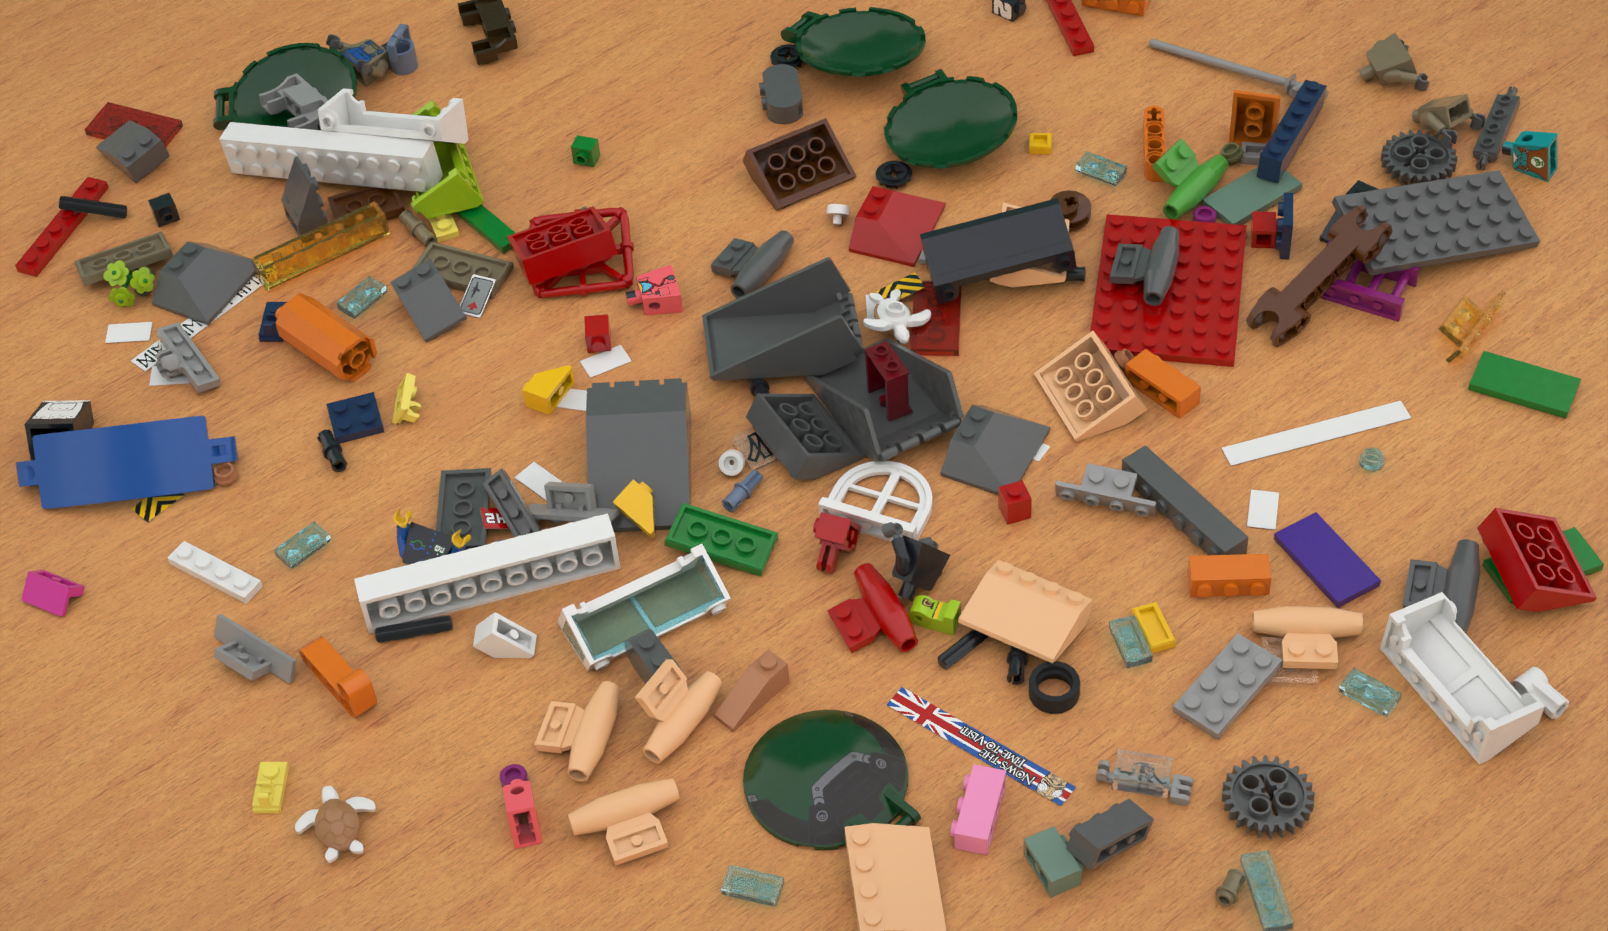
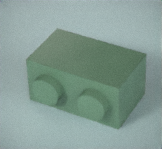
[1024,826,1083,898]

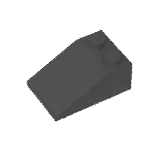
[96,120,170,183]
[390,258,467,343]

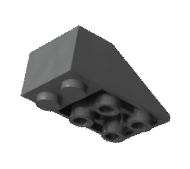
[281,156,328,243]

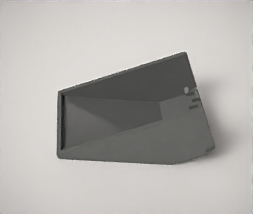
[702,257,864,381]
[804,338,964,462]
[586,378,691,532]

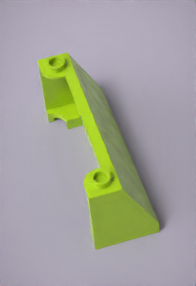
[411,100,484,219]

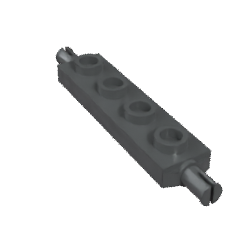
[1473,86,1520,170]

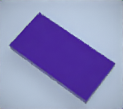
[1274,512,1381,608]

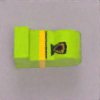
[908,595,961,636]

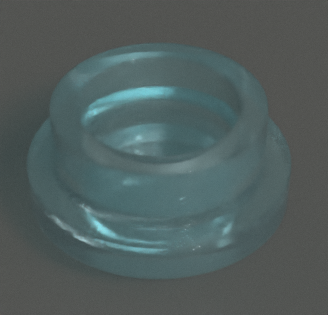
[1359,448,1385,472]

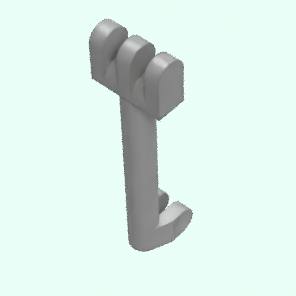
[1096,760,1193,805]

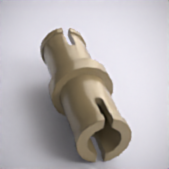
[399,210,437,247]

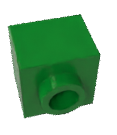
[571,135,600,167]

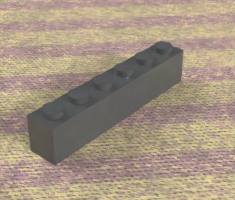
[1122,445,1248,555]

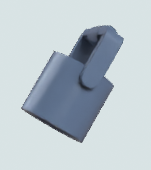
[386,24,418,75]

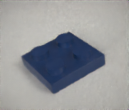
[1275,192,1293,260]
[326,392,384,444]

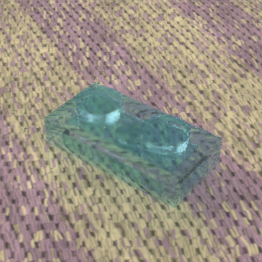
[1076,151,1127,186]
[337,276,387,319]
[274,521,331,570]
[1109,615,1153,668]
[1339,668,1402,718]
[721,865,784,907]

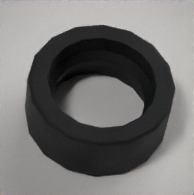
[1029,661,1080,714]

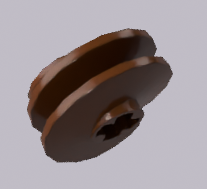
[1051,190,1091,231]

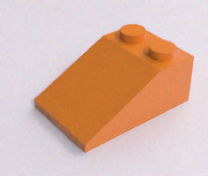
[1229,90,1280,146]

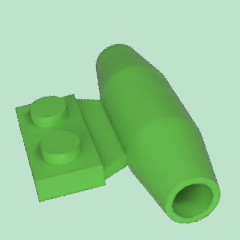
[1152,138,1229,220]

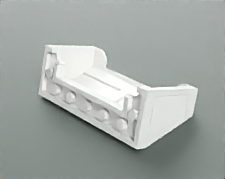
[317,89,469,144]
[1380,592,1545,765]

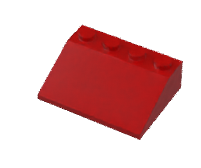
[507,206,618,285]
[1477,508,1597,612]

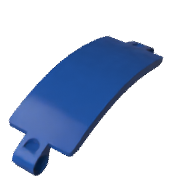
[16,416,238,509]

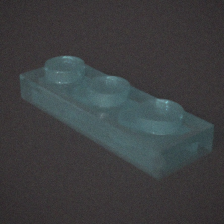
[1240,850,1293,931]

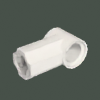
[1511,667,1570,719]

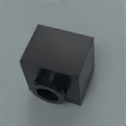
[148,193,180,227]

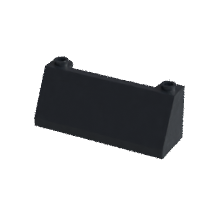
[920,198,1077,304]

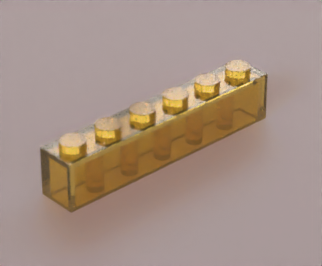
[251,202,390,291]

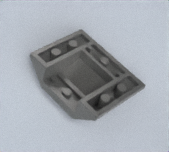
[152,241,263,325]
[941,405,1050,495]

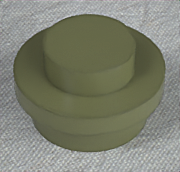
[1221,142,1244,163]

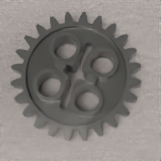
[1381,130,1458,185]
[1222,755,1315,839]

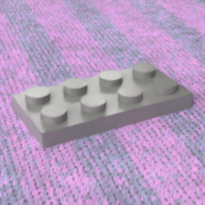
[1173,633,1282,740]

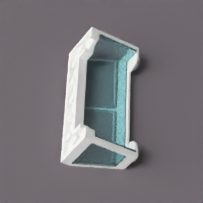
[557,544,731,671]

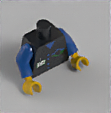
[393,509,471,565]

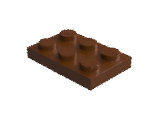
[327,186,405,232]

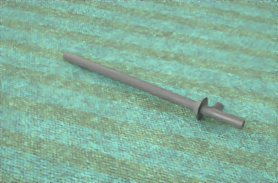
[1149,39,1329,99]

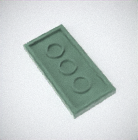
[1202,167,1303,225]

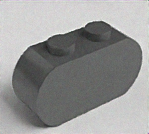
[759,64,803,124]
[624,628,681,684]

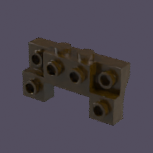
[457,0,518,65]

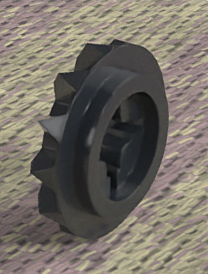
[770,44,804,67]
[876,161,912,189]

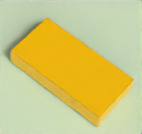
[1131,602,1176,654]

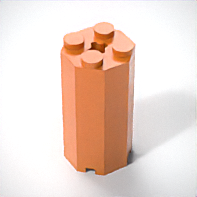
[275,293,377,382]

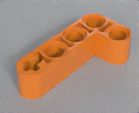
[1143,106,1166,182]
[299,636,377,718]

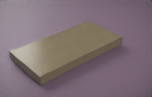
[74,232,173,287]
[412,241,514,299]

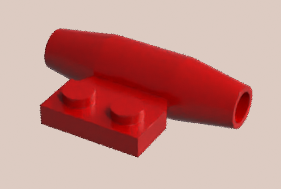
[827,563,918,653]

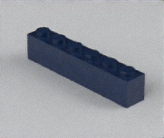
[1256,80,1327,183]

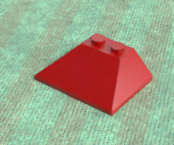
[849,186,946,267]

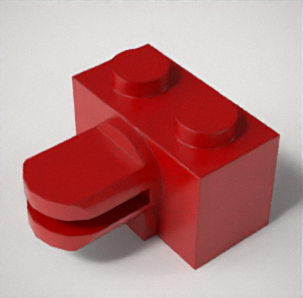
[813,512,861,574]

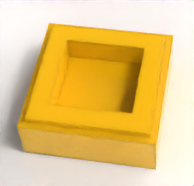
[1029,133,1052,154]

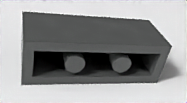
[1066,799,1154,870]

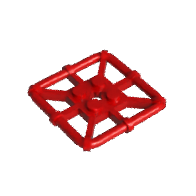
[529,207,634,298]

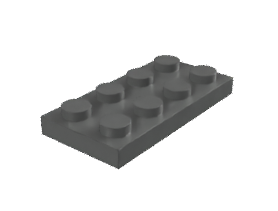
[436,468,492,550]

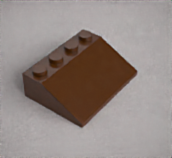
[743,118,856,211]

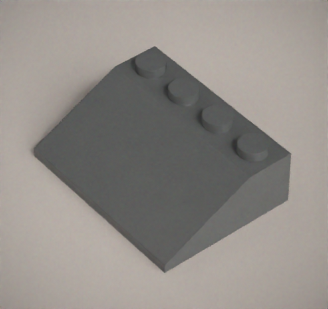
[746,394,864,480]

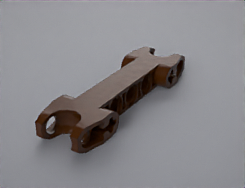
[1246,205,1393,347]

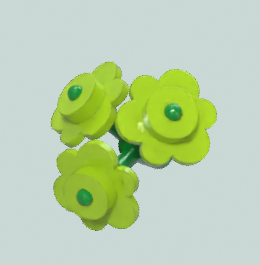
[103,260,155,307]

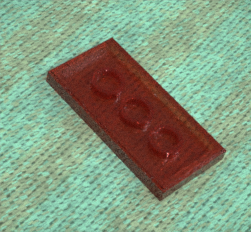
[85,102,183,148]
[910,281,962,356]

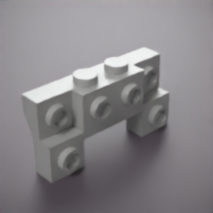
[259,73,328,130]

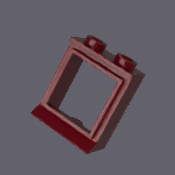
[865,341,913,422]

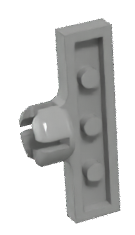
[155,322,220,393]

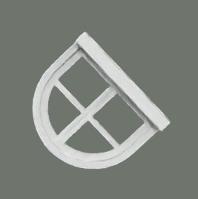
[818,461,933,542]

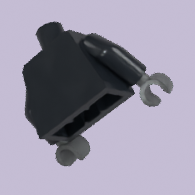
[882,522,950,601]

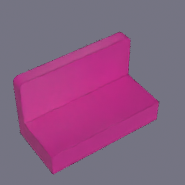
[21,570,85,616]

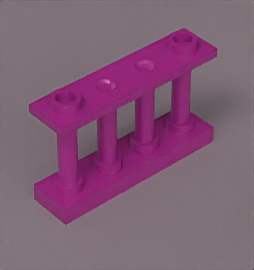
[1320,241,1420,322]

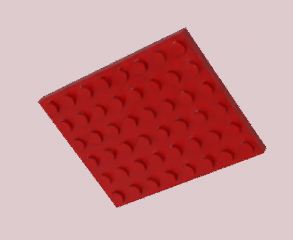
[1090,214,1247,367]

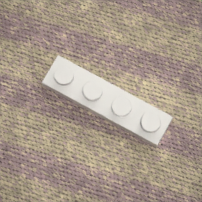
[167,541,263,604]

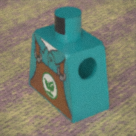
[1502,131,1558,182]

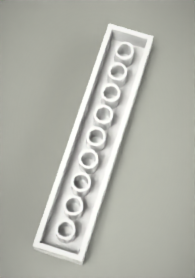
[219,122,443,192]
[354,513,621,634]

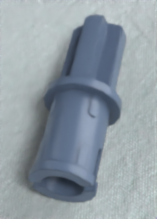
[722,470,763,512]

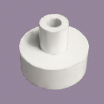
[826,204,850,225]
[719,449,745,476]

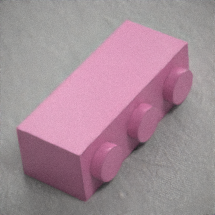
[950,764,1006,855]

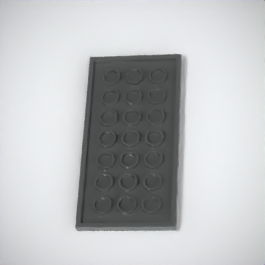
[1332,170,1540,276]

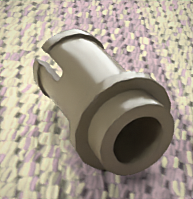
[1216,869,1246,907]

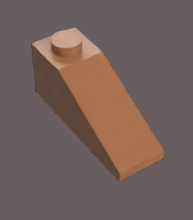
[714,649,789,732]

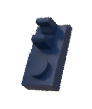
[258,302,287,342]

